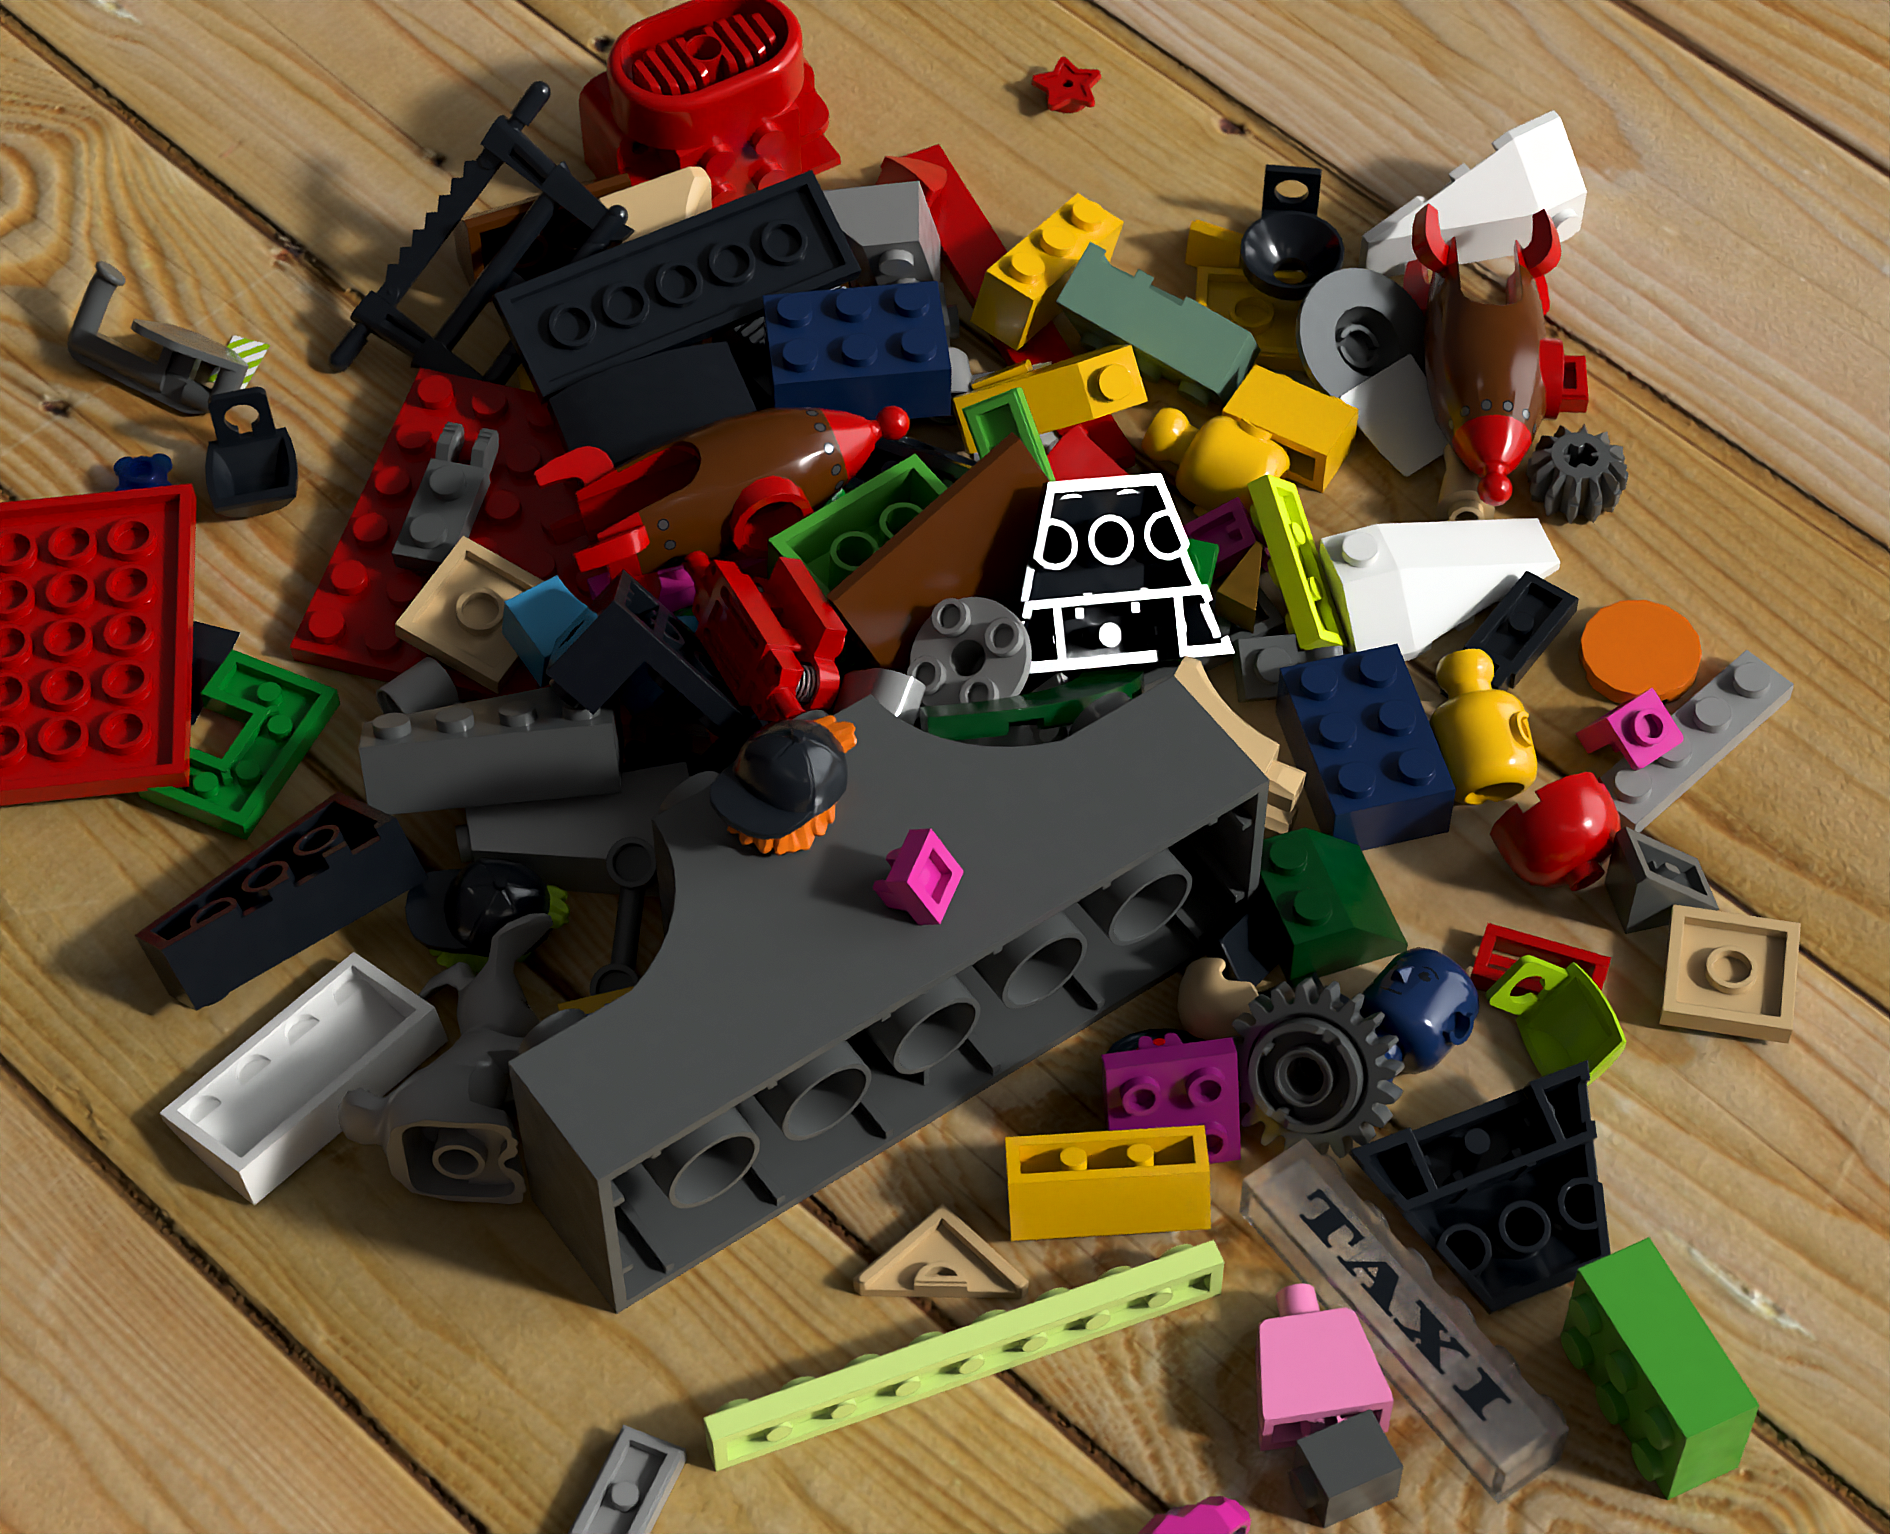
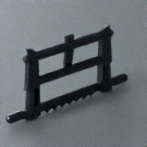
[328,81,635,386]

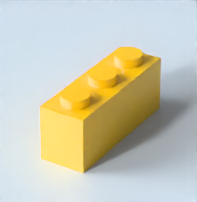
[970,193,1124,351]
[1005,1125,1211,1241]

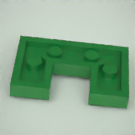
[139,649,340,840]

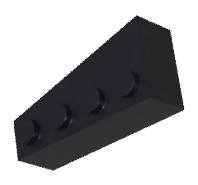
[135,791,429,1011]

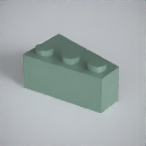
[1056,241,1261,408]

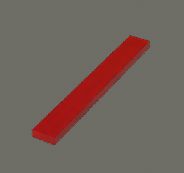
[902,144,1135,470]

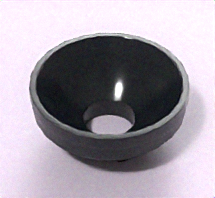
[1240,211,1345,301]

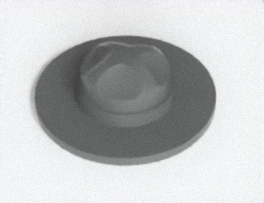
[1295,268,1426,399]

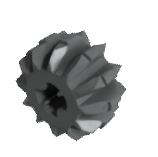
[1526,423,1628,525]

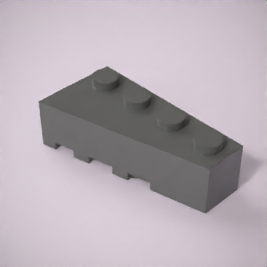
[359,686,624,815]

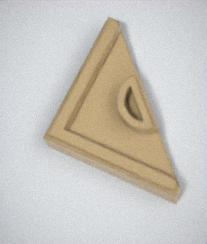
[853,1203,1029,1299]

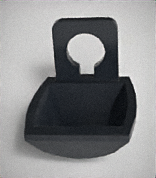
[205,387,299,517]

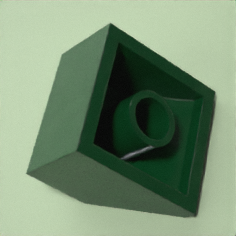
[1256,827,1408,982]

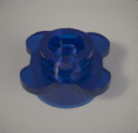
[114,453,173,491]

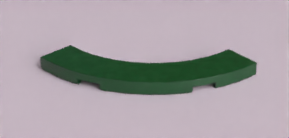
[920,664,1145,741]

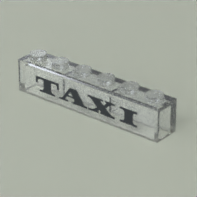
[1239,1138,1569,1504]

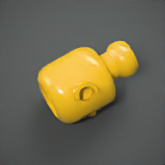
[1142,407,1290,517]
[1429,649,1537,805]

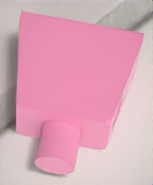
[1255,1283,1394,1451]

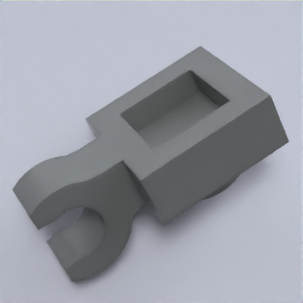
[1231,634,1344,703]

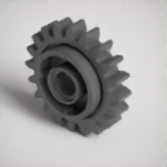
[1232,977,1405,1162]

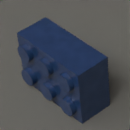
[763,281,952,420]
[1275,644,1456,851]

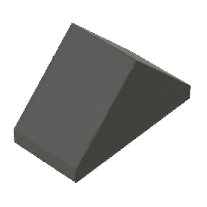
[1604,826,1719,934]

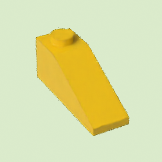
[951,345,1148,454]

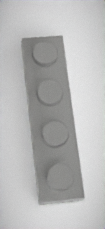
[1600,650,1794,833]

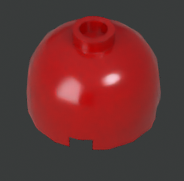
[1490,772,1621,891]

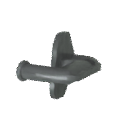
[67,261,249,414]

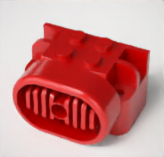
[578,0,841,209]

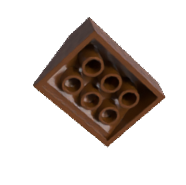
[826,432,1050,725]

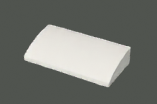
[160,952,448,1205]

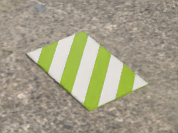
[207,335,270,390]

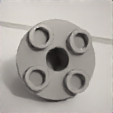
[907,597,1032,706]

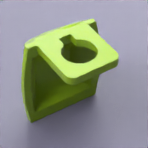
[1485,955,1626,1087]

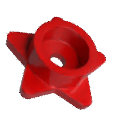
[1031,57,1102,113]

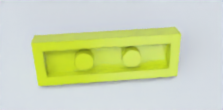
[1247,474,1348,650]

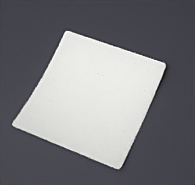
[1340,354,1449,477]

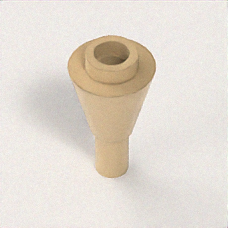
[1436,444,1495,522]

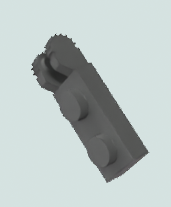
[392,422,500,574]

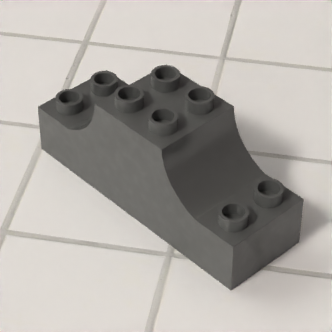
[508,676,1270,1314]

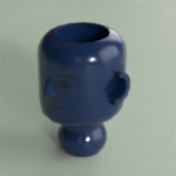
[1359,947,1480,1083]

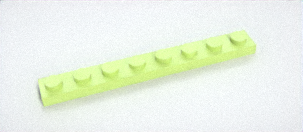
[704,1240,1224,1472]

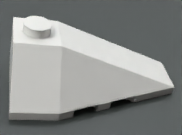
[1358,110,1587,277]
[1319,518,1560,661]

